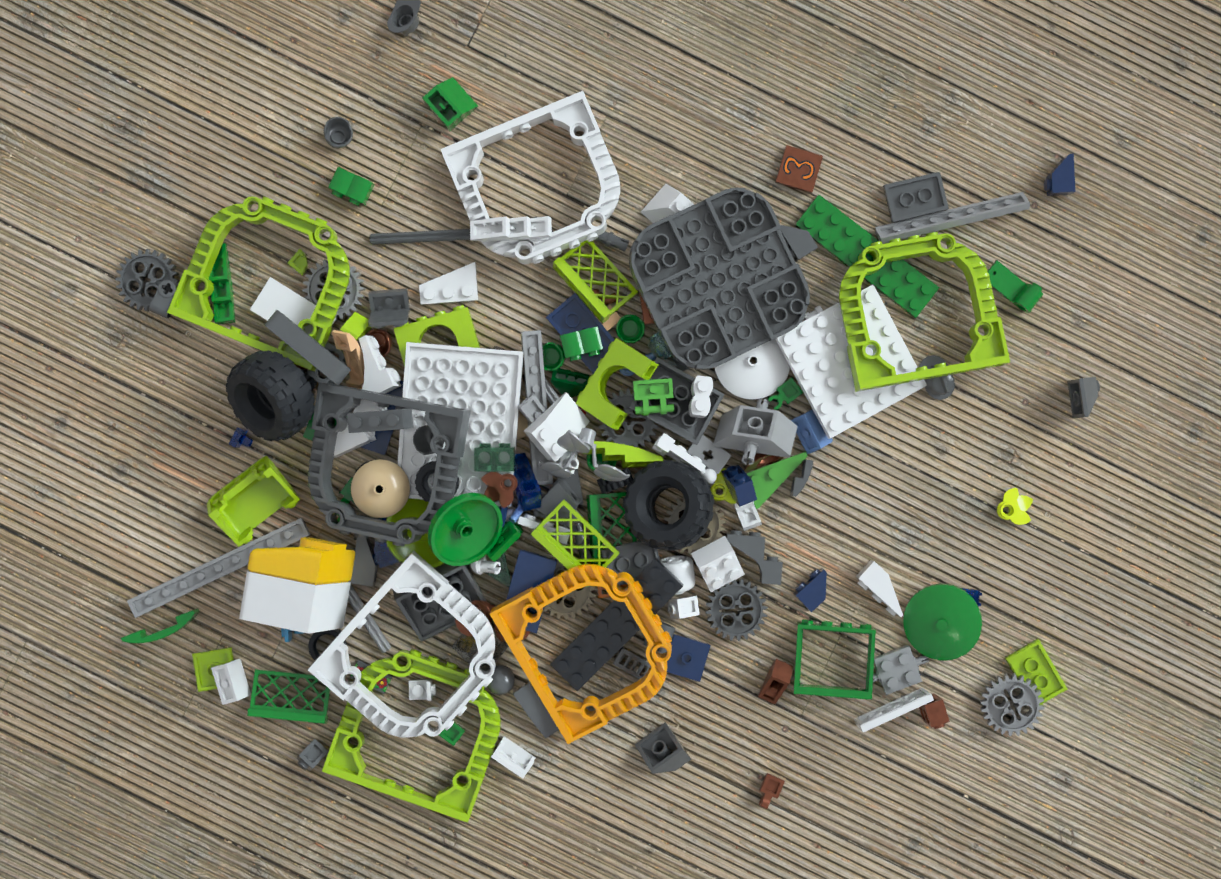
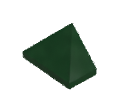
[551,368,591,398]

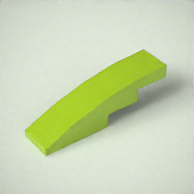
[583,441,663,468]

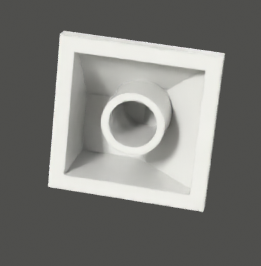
[641,184,694,223]

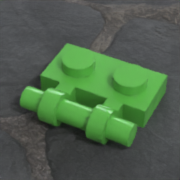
[633,378,674,416]

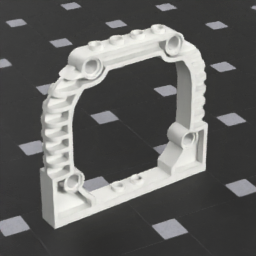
[440,91,620,265]
[308,551,496,738]

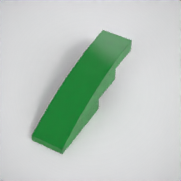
[209,243,236,325]

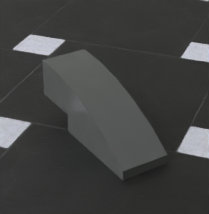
[513,681,559,738]

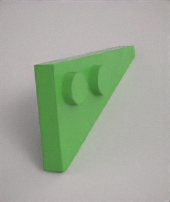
[746,451,808,509]

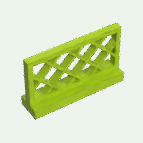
[553,240,638,323]
[531,499,620,587]

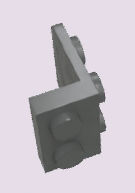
[368,288,410,328]

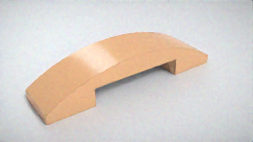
[332,330,365,389]

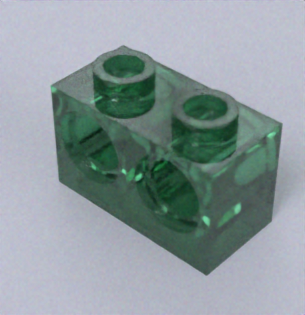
[474,443,515,472]

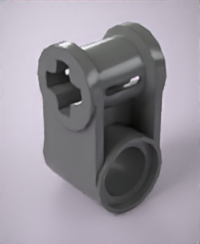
[149,280,178,319]

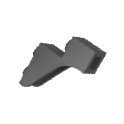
[725,530,783,585]

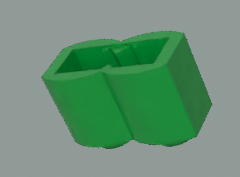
[328,167,375,207]
[560,326,603,362]

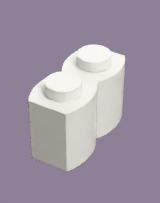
[689,376,713,418]

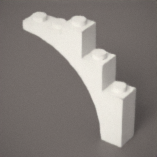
[334,335,401,458]

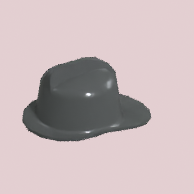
[387,0,421,37]
[919,355,955,400]

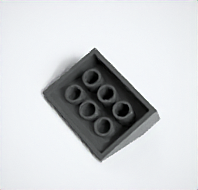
[629,357,725,445]
[393,563,486,642]

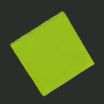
[192,647,234,692]

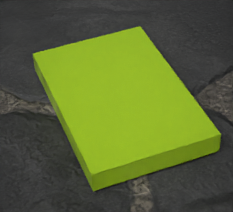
[1005,639,1067,705]

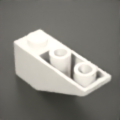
[856,560,903,617]

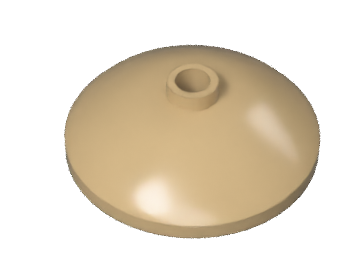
[351,460,410,518]

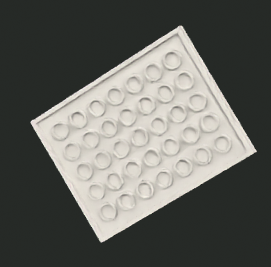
[397,342,524,507]

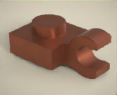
[759,773,785,809]

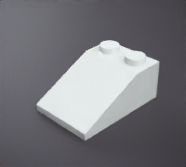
[524,392,590,462]

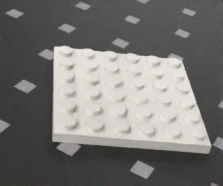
[775,285,927,439]

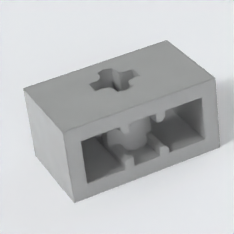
[686,435,732,474]

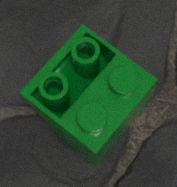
[422,77,479,131]

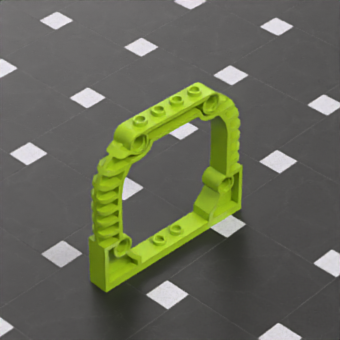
[167,196,350,371]
[839,232,1010,392]
[322,649,501,823]

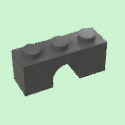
[347,408,414,433]

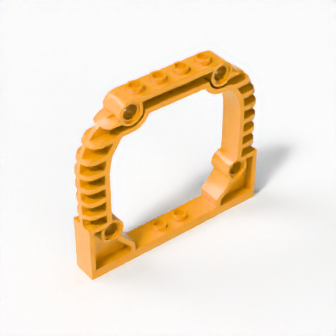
[490,564,672,744]

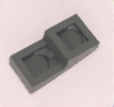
[790,459,814,497]

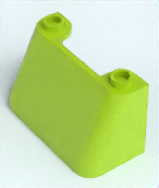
[207,456,300,547]

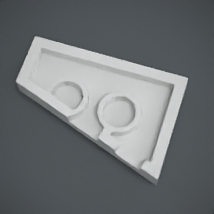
[419,262,478,305]

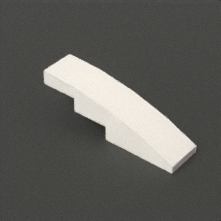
[470,216,552,241]

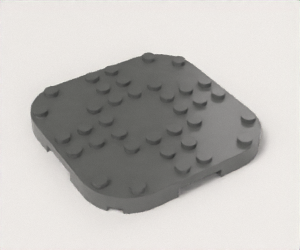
[629,187,810,370]

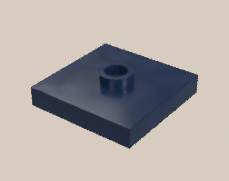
[667,634,711,682]

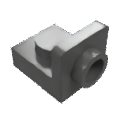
[297,739,328,771]

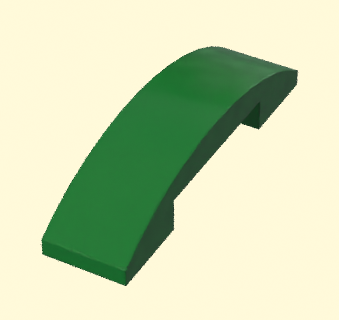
[121,608,200,643]

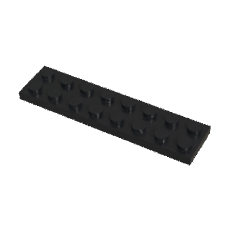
[550,558,684,691]

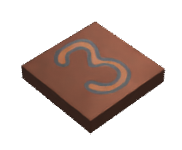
[775,145,823,193]

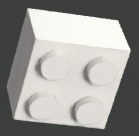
[691,536,745,592]

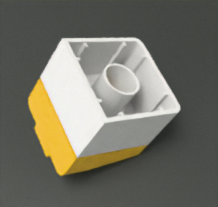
[239,537,355,633]

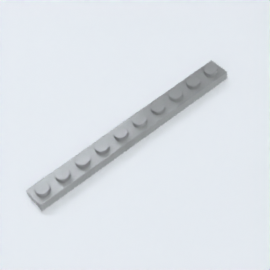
[127,518,311,618]

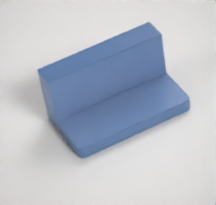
[791,409,833,454]

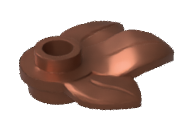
[481,471,518,508]

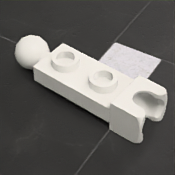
[652,433,717,484]
[505,509,570,544]

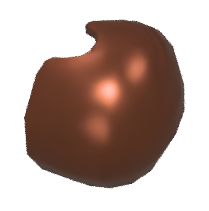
[366,328,393,357]

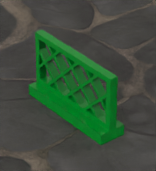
[586,492,637,566]
[247,669,331,724]

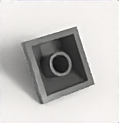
[1067,376,1100,418]
[635,722,691,774]

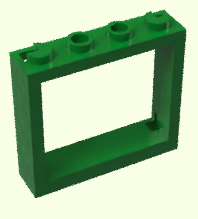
[794,619,876,700]

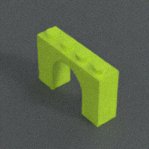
[393,305,480,367]
[575,338,659,430]

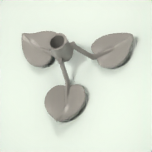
[540,428,630,482]

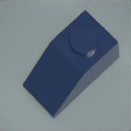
[1044,153,1076,196]

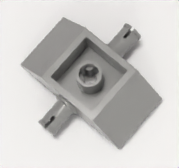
[714,398,797,465]

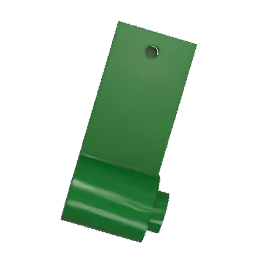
[988,260,1043,313]

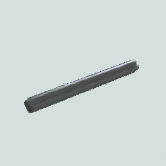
[369,229,470,245]

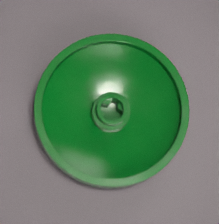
[428,493,503,566]
[903,583,982,661]

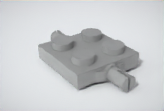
[865,645,929,695]

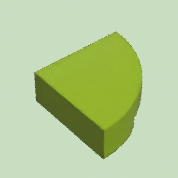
[288,249,308,276]

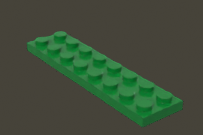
[795,195,940,318]

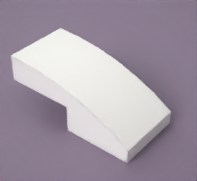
[733,501,762,531]

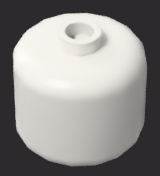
[660,555,695,595]

